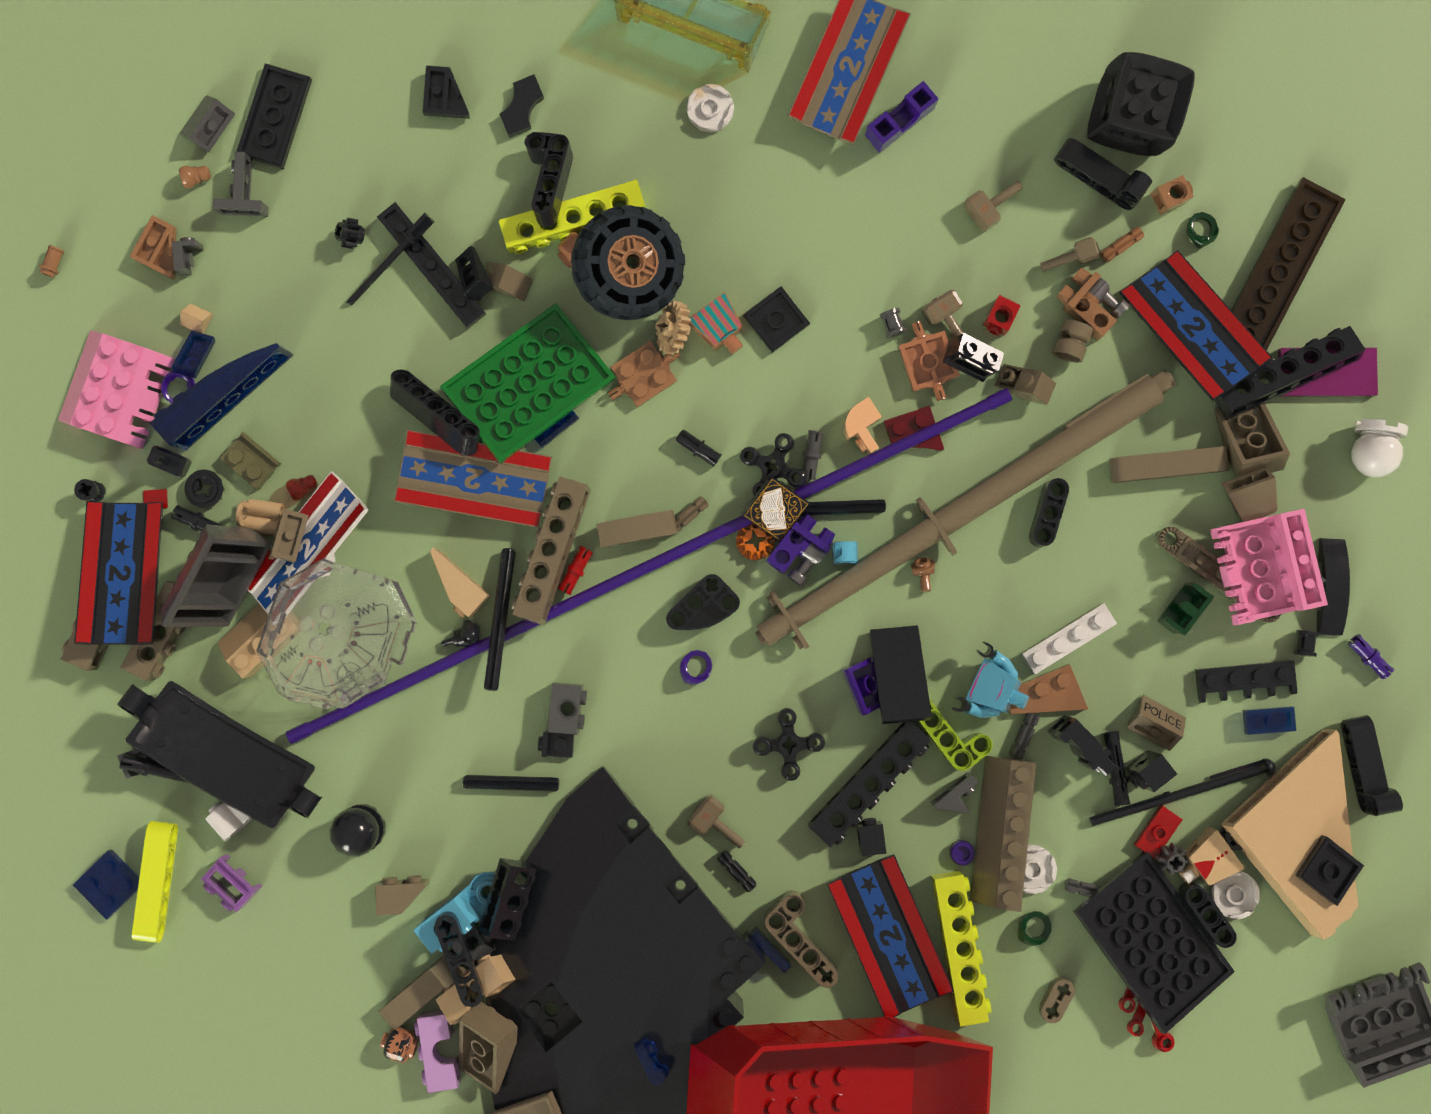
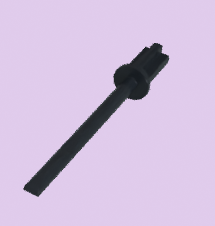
[346,212,435,306]

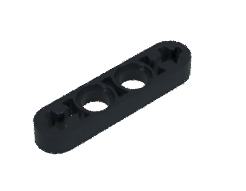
[435,911,484,1007]

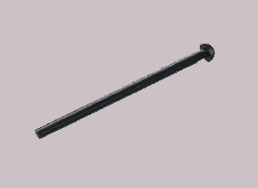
[1089,758,1276,826]

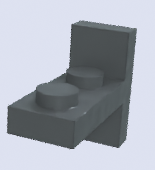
[213,152,269,217]

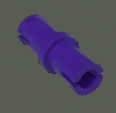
[1348,634,1394,679]

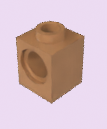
[1151,175,1194,215]

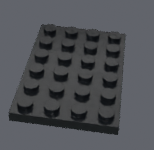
[1073,851,1235,1034]

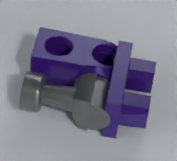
[765,514,835,587]

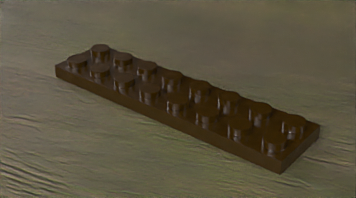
[1231,177,1346,350]

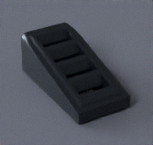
[455,245,493,301]

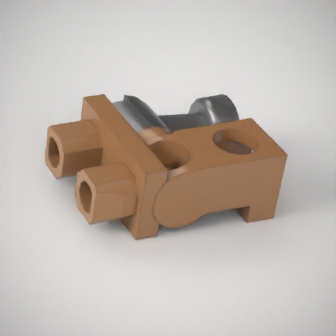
[1057,268,1130,341]

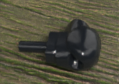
[441,620,480,647]

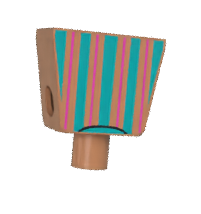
[688,292,743,354]

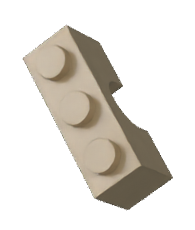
[436,954,516,1025]

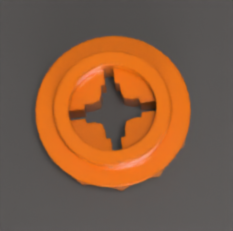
[736,523,774,560]

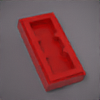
[1133,805,1183,860]

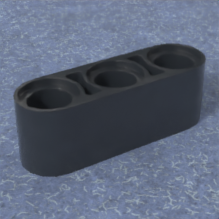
[1029,478,1069,547]
[1178,882,1237,948]

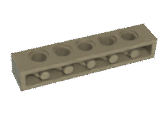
[511,477,591,626]

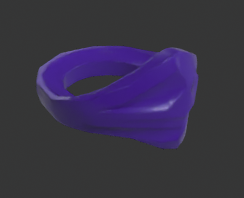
[161,370,196,405]
[679,650,712,684]

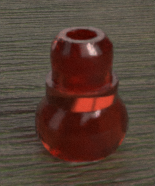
[285,475,318,501]

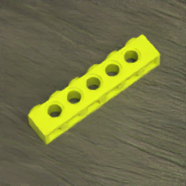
[499,180,645,254]
[931,870,992,1027]

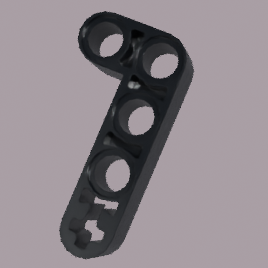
[525,132,573,227]
[1054,138,1153,210]
[1341,715,1403,816]

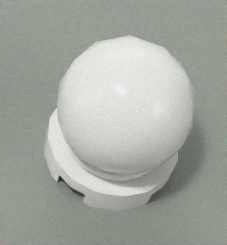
[1351,419,1409,478]

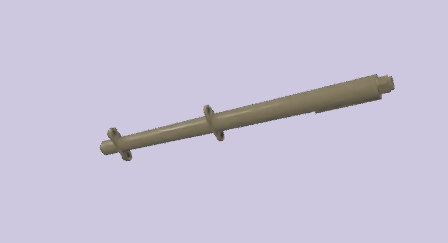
[755,370,1176,650]

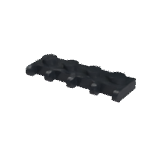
[1195,660,1297,703]

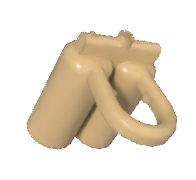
[235,499,284,536]

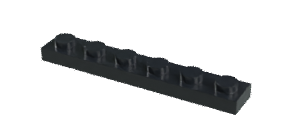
[377,202,486,329]

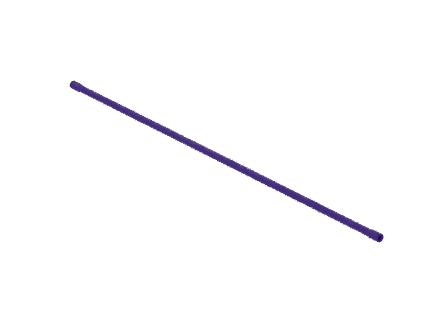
[286,388,1012,744]

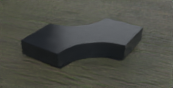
[499,74,544,138]

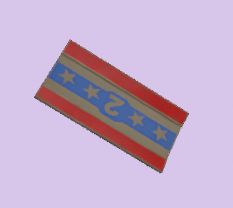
[788,0,911,145]
[394,429,552,528]

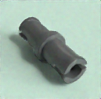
[802,430,824,480]

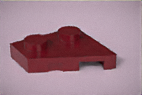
[884,406,944,451]

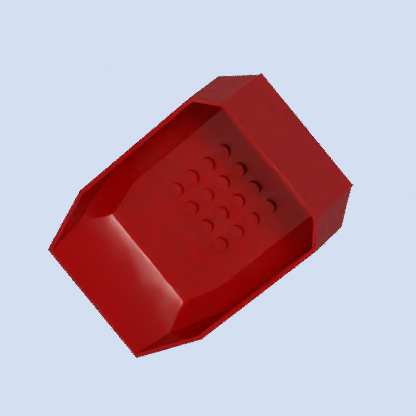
[686,1016,993,1114]

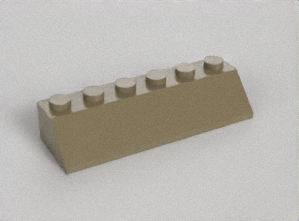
[970,755,1036,912]

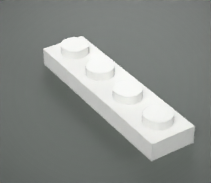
[1021,603,1117,674]

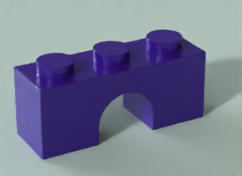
[865,81,939,153]

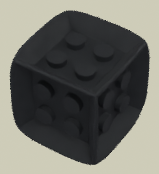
[1087,52,1195,156]

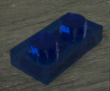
[1242,706,1296,735]

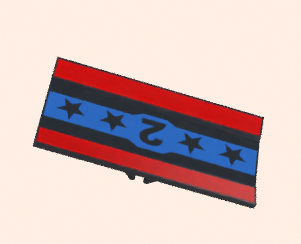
[1119,250,1273,401]
[74,501,163,645]
[827,854,954,1017]

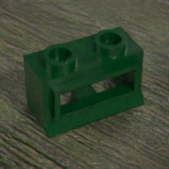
[1157,582,1214,636]

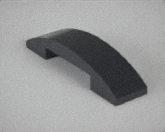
[1317,538,1350,635]

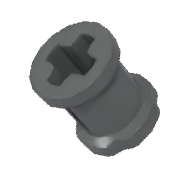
[880,308,907,338]

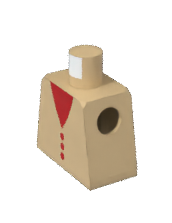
[1179,827,1245,886]

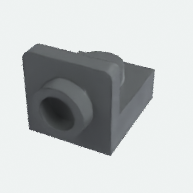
[172,237,203,276]

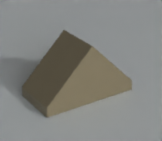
[485,262,533,302]

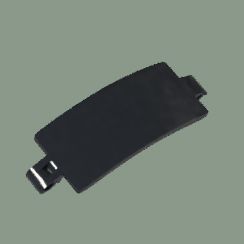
[117,681,322,829]

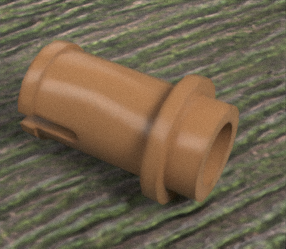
[38,245,65,278]

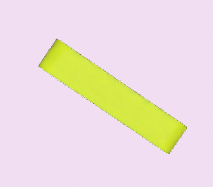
[132,821,178,943]

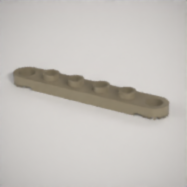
[1157,527,1281,622]

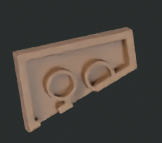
[1009,664,1088,714]

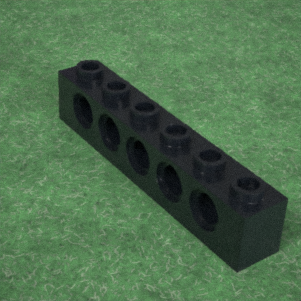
[1214,326,1366,420]
[808,722,931,847]

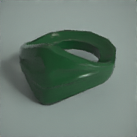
[1187,212,1219,248]
[1018,911,1052,946]

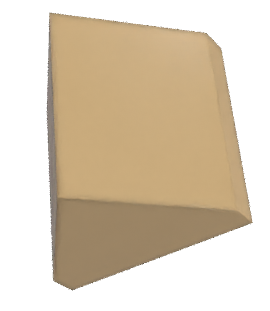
[180,304,213,335]

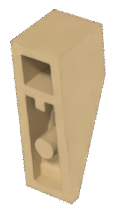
[430,547,491,618]

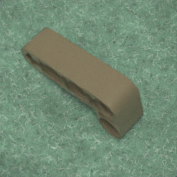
[764,890,838,988]
[378,949,467,1030]

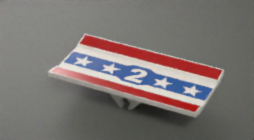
[248,471,368,625]

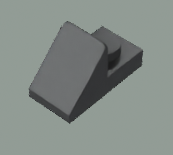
[931,772,978,813]

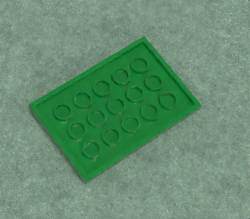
[440,303,616,464]

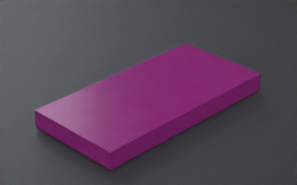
[1278,348,1378,397]

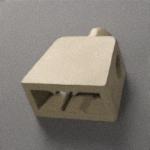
[1221,467,1277,522]

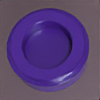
[949,840,975,866]

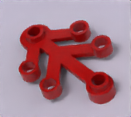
[1118,987,1175,1052]

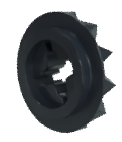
[184,469,225,508]

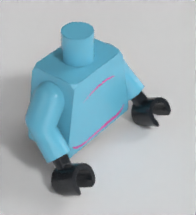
[952,641,1029,718]

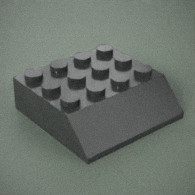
[161,524,273,627]

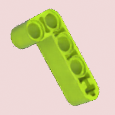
[917,698,993,771]

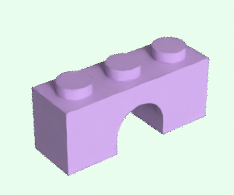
[414,1009,461,1093]

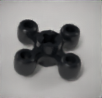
[740,433,807,496]
[752,708,825,781]

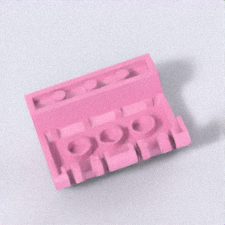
[58,330,175,449]
[1210,509,1328,626]

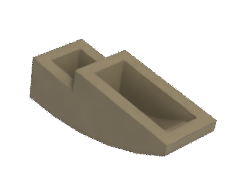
[596,510,678,547]

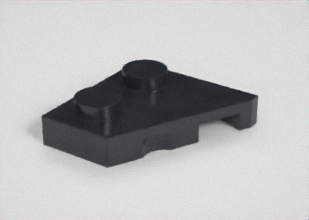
[423,66,470,119]

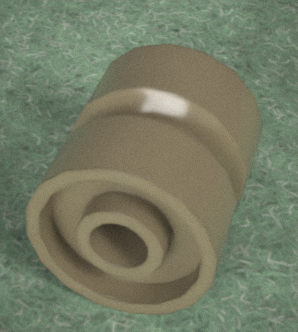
[1052,319,1094,363]

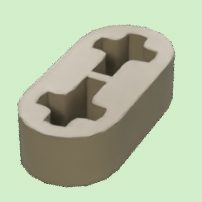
[1039,977,1075,1023]

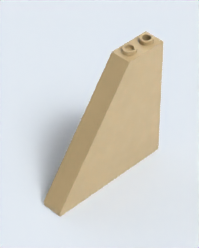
[1221,729,1359,940]

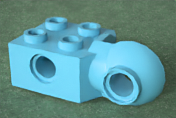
[413,872,495,954]

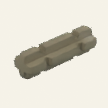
[675,496,709,533]

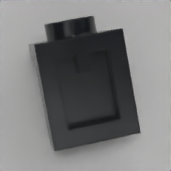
[538,731,575,758]

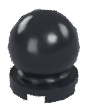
[330,804,386,857]

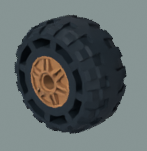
[571,205,686,320]

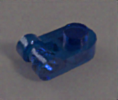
[634,1038,669,1086]

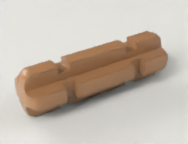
[1100,227,1144,263]

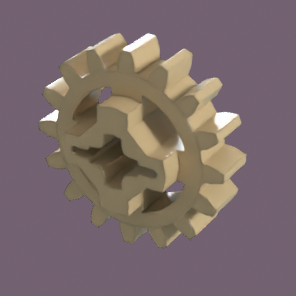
[655,301,691,355]

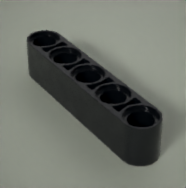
[390,369,480,456]

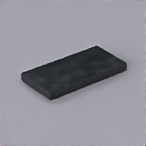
[236,63,312,169]
[870,625,932,724]

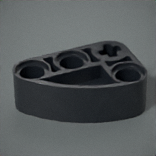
[666,574,740,630]

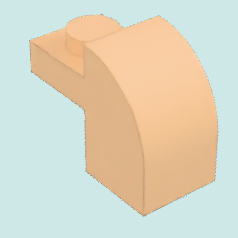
[844,397,882,455]

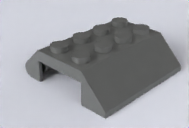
[1325,962,1431,1088]

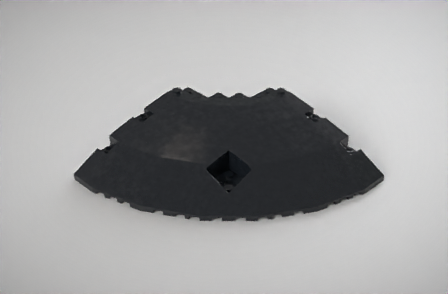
[486,766,765,1114]

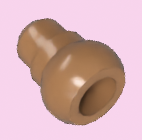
[179,165,211,189]

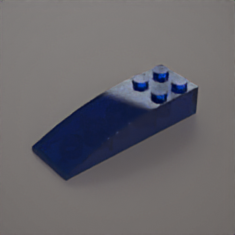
[150,343,294,451]

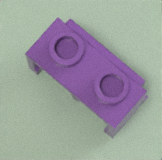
[201,854,263,912]

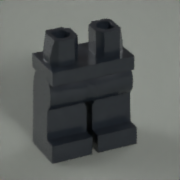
[1047,715,1116,776]

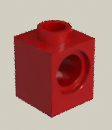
[983,295,1021,336]

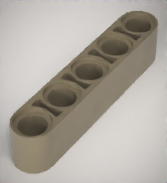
[1109,446,1230,483]

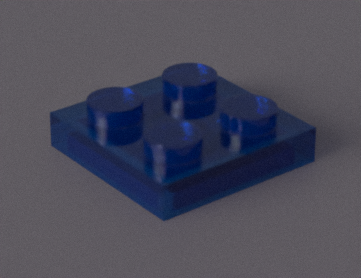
[73,849,139,920]

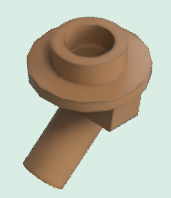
[911,557,935,592]

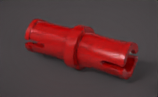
[557,546,593,596]

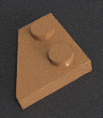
[130,215,177,280]

